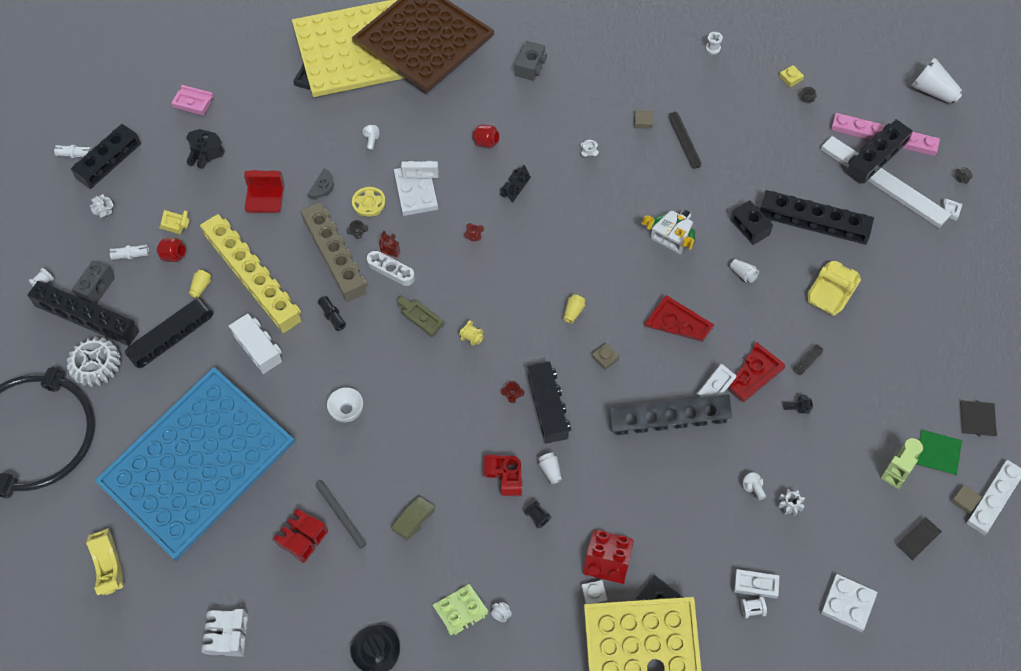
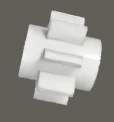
[90,194,114,218]
[778,489,805,516]

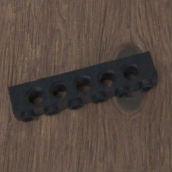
[760,190,874,245]
[27,281,139,346]
[608,394,732,435]

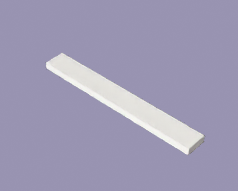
[821,136,951,229]

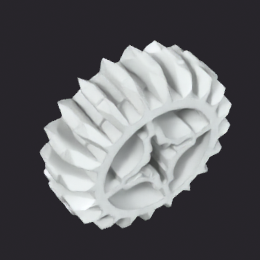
[67,336,121,388]

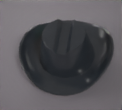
[350,625,400,671]

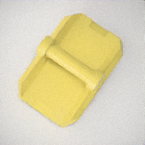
[808,261,861,316]

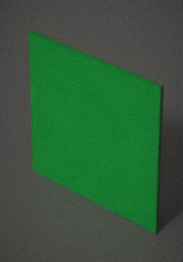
[916,430,962,475]

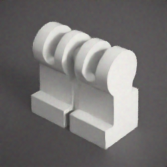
[201,609,249,657]

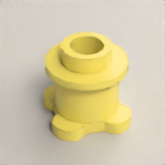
[459,320,484,346]

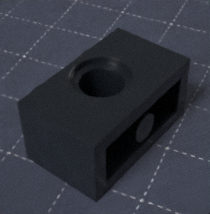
[730,200,773,245]

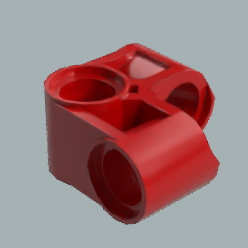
[482,455,522,496]

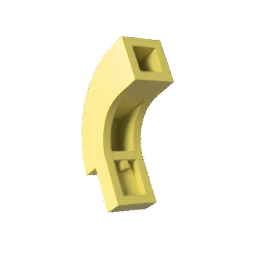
[86,528,124,596]

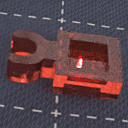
[379,230,400,258]

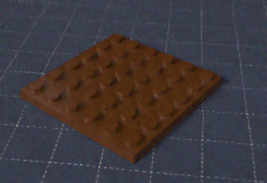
[352,0,494,93]

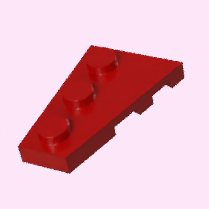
[644,295,714,342]
[729,342,785,402]

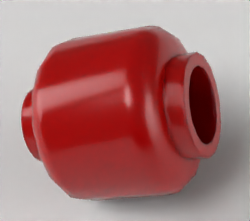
[473,124,500,148]
[157,238,186,262]

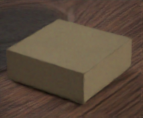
[635,110,653,128]
[951,485,982,514]

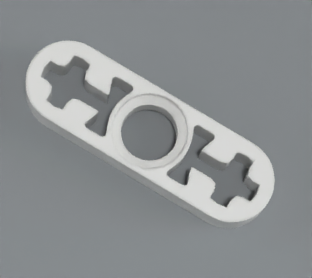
[367,251,415,286]

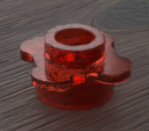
[464,223,484,241]
[501,381,524,403]

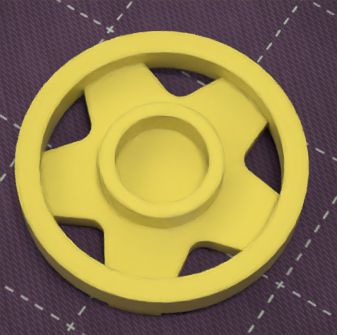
[352,187,386,217]

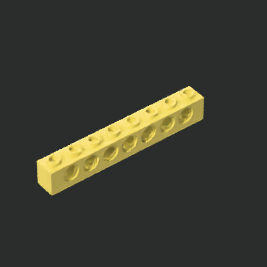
[200,214,302,334]

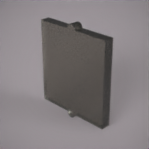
[960,400,997,437]

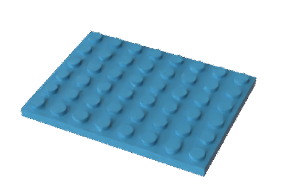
[95,367,296,561]

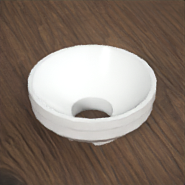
[327,387,363,422]

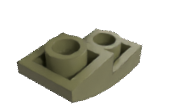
[391,496,435,540]

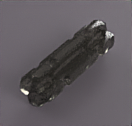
[793,344,823,375]

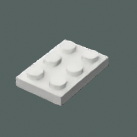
[394,168,438,216]

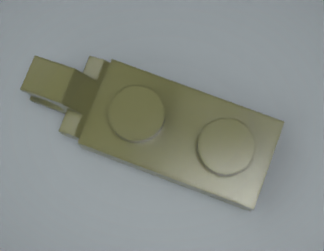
[397,296,445,337]

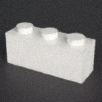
[229,314,282,374]

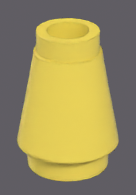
[188,270,211,298]
[563,294,586,324]

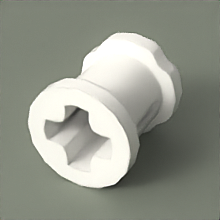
[706,32,723,54]
[28,268,54,286]
[741,597,767,619]

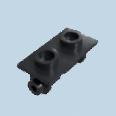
[500,165,531,202]

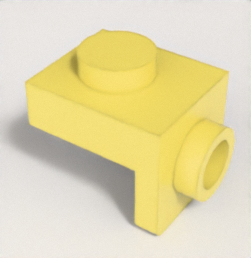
[159,210,189,235]

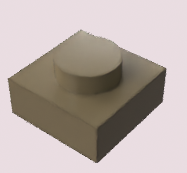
[592,343,619,370]

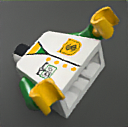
[641,210,696,254]

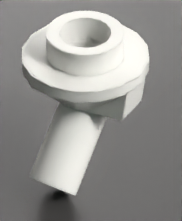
[362,125,379,150]
[742,472,766,500]

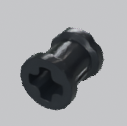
[524,501,551,529]

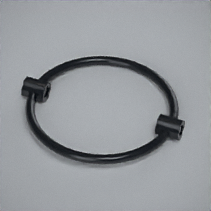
[0,367,95,499]

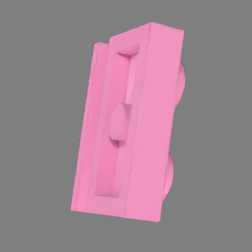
[171,85,214,116]

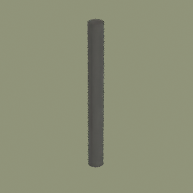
[316,481,367,549]

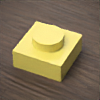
[779,65,804,88]

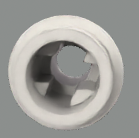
[730,259,759,283]
[539,452,562,484]

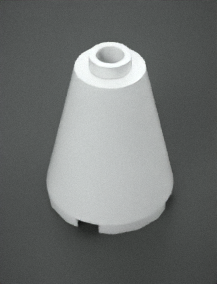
[911,58,962,103]

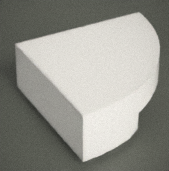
[942,199,963,221]

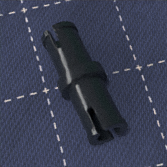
[318,296,346,331]

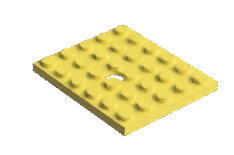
[584,597,701,671]

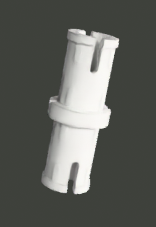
[54,145,92,159]
[110,244,150,260]

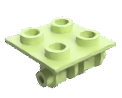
[433,584,488,636]

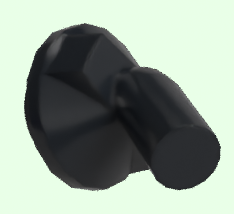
[783,395,813,414]

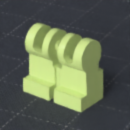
[881,438,923,489]

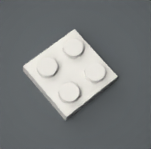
[821,574,878,632]

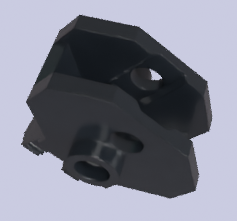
[186,129,225,169]

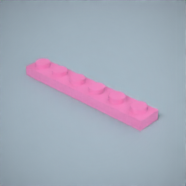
[831,113,940,156]

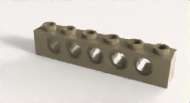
[300,202,368,303]

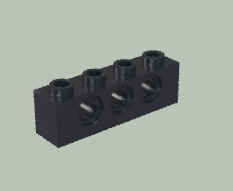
[847,119,913,184]
[70,124,141,189]

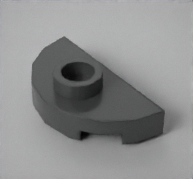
[307,168,334,199]

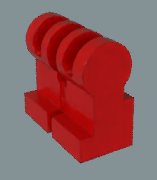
[272,509,329,564]

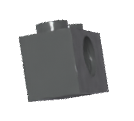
[515,40,547,81]
[71,260,115,305]

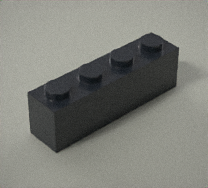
[527,361,571,444]

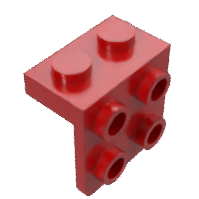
[244,170,284,213]
[583,530,634,584]

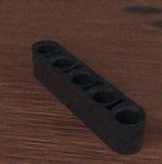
[125,298,213,368]

